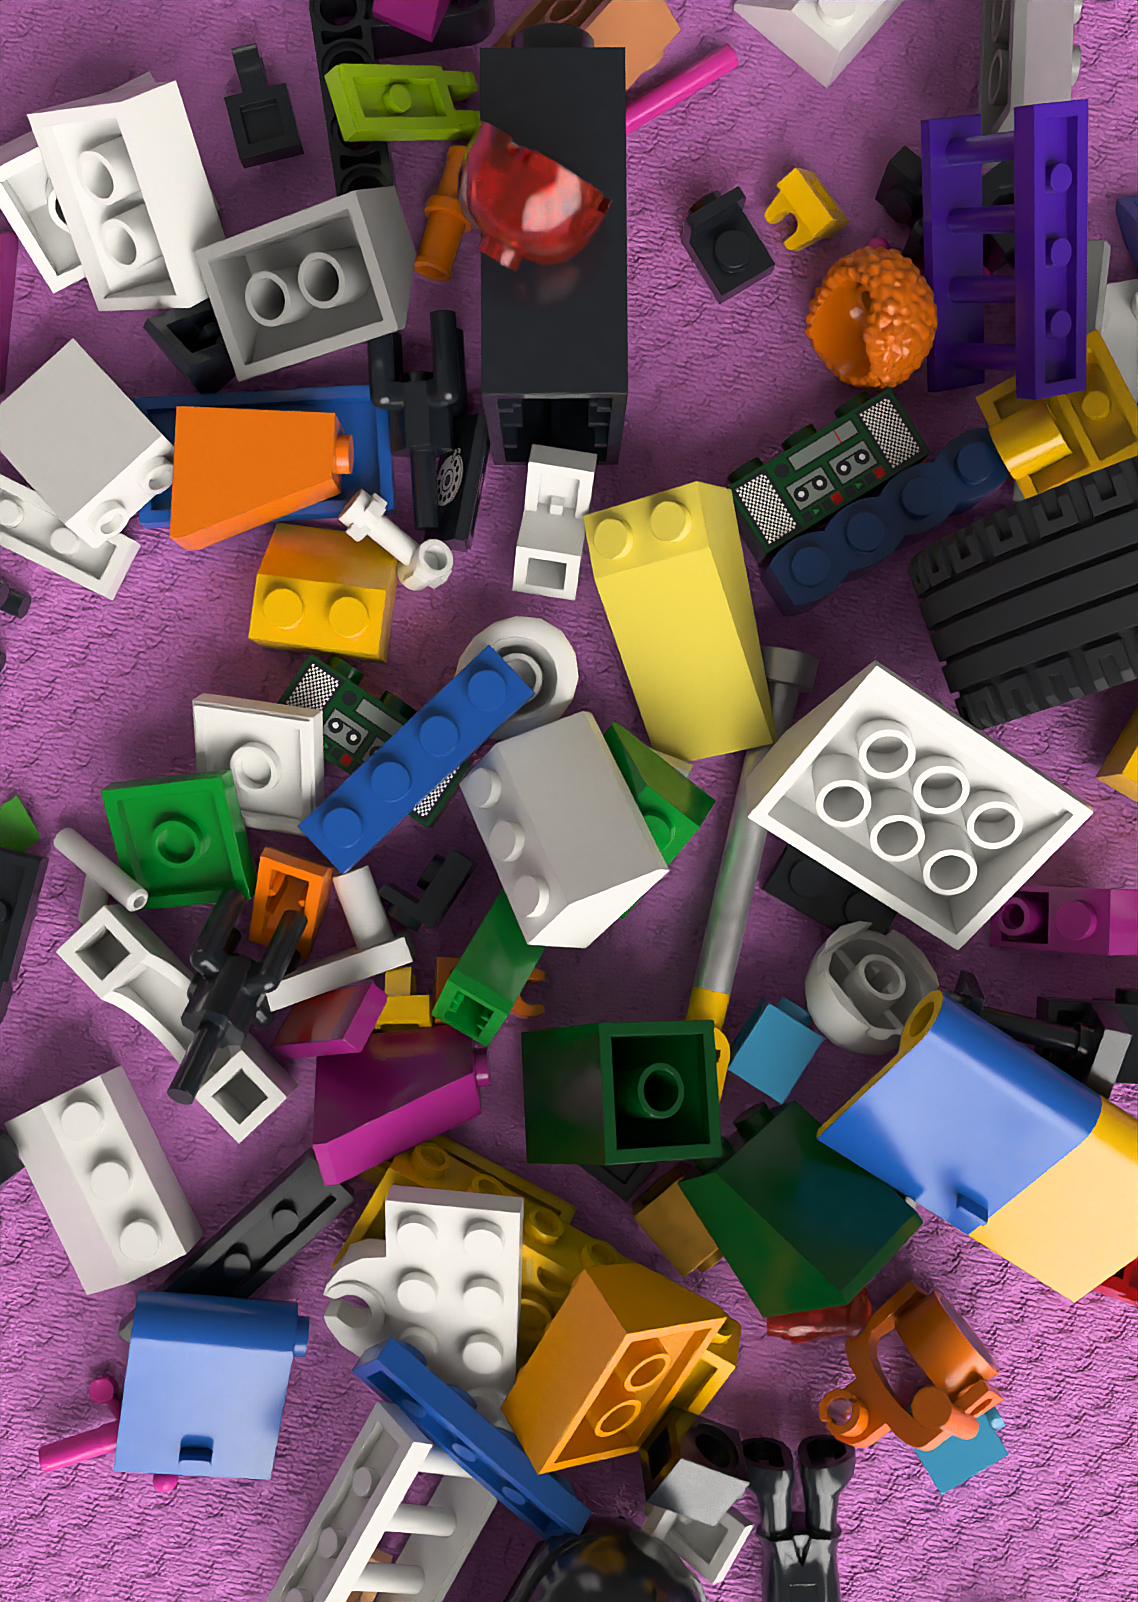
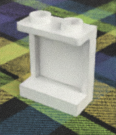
[0,338,174,548]

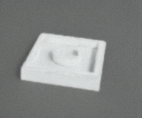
[192,693,325,837]

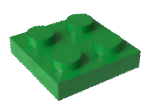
[100,769,257,910]

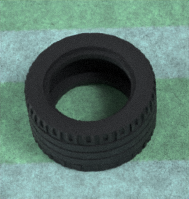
[908,456,1138,730]

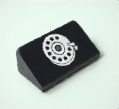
[424,413,491,553]

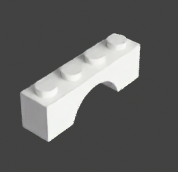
[56,904,300,1143]

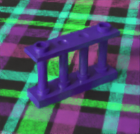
[920,99,1088,400]

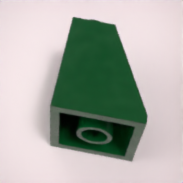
[521,1020,722,1165]
[677,1100,924,1318]

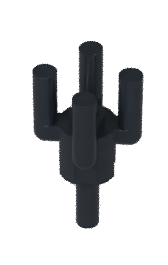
[367,310,468,531]
[167,888,308,1105]

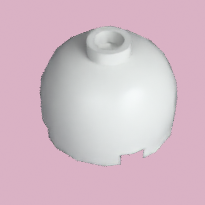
[805,921,939,1055]

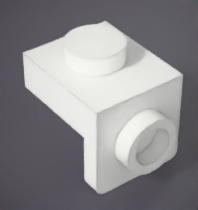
[641,1503,754,1584]

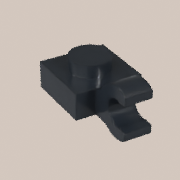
[224,43,304,169]

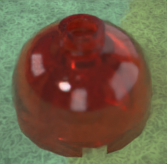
[457,121,614,272]

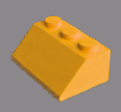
[500,1262,728,1475]

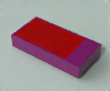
[270,983,389,1059]

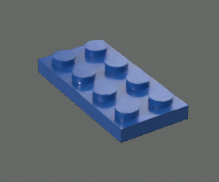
[133,384,396,529]

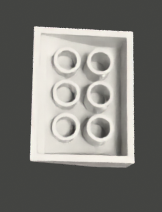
[746,660,1094,950]

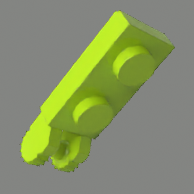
[324,63,480,142]

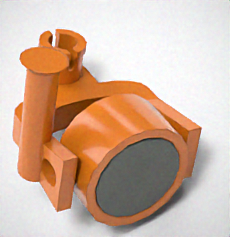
[819,1280,1004,1452]

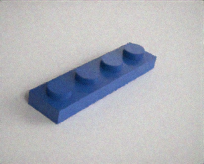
[297,645,535,874]
[351,1337,592,1541]

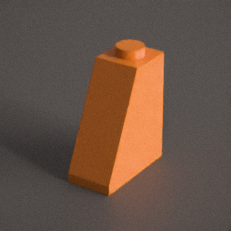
[170,406,354,550]

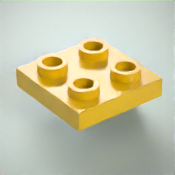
[975,329,1138,499]

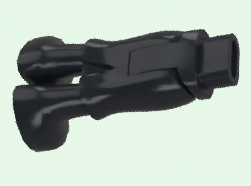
[741,1435,856,1602]

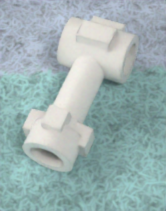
[338,489,453,591]

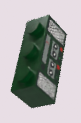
[726,388,931,565]
[277,654,475,829]

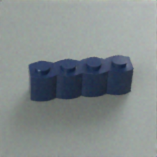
[760,428,1010,616]

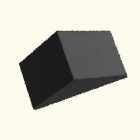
[143,298,236,394]

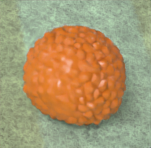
[805,246,938,392]

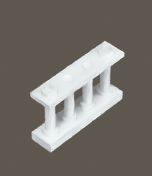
[266,1401,498,1602]

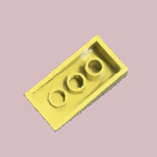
[583,481,778,762]

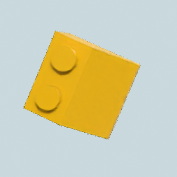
[248,523,399,664]

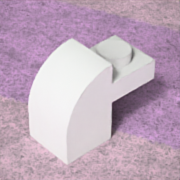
[512,444,597,601]

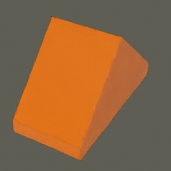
[248,847,339,960]

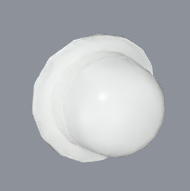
[454,616,579,740]

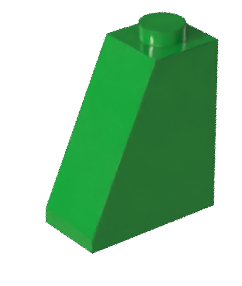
[430,888,546,1047]

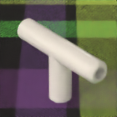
[54,828,148,925]

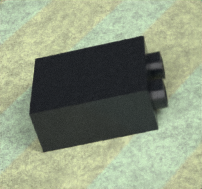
[480,23,628,465]

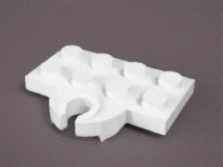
[323,1185,524,1432]

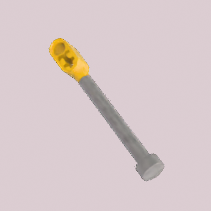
[681,646,819,1104]

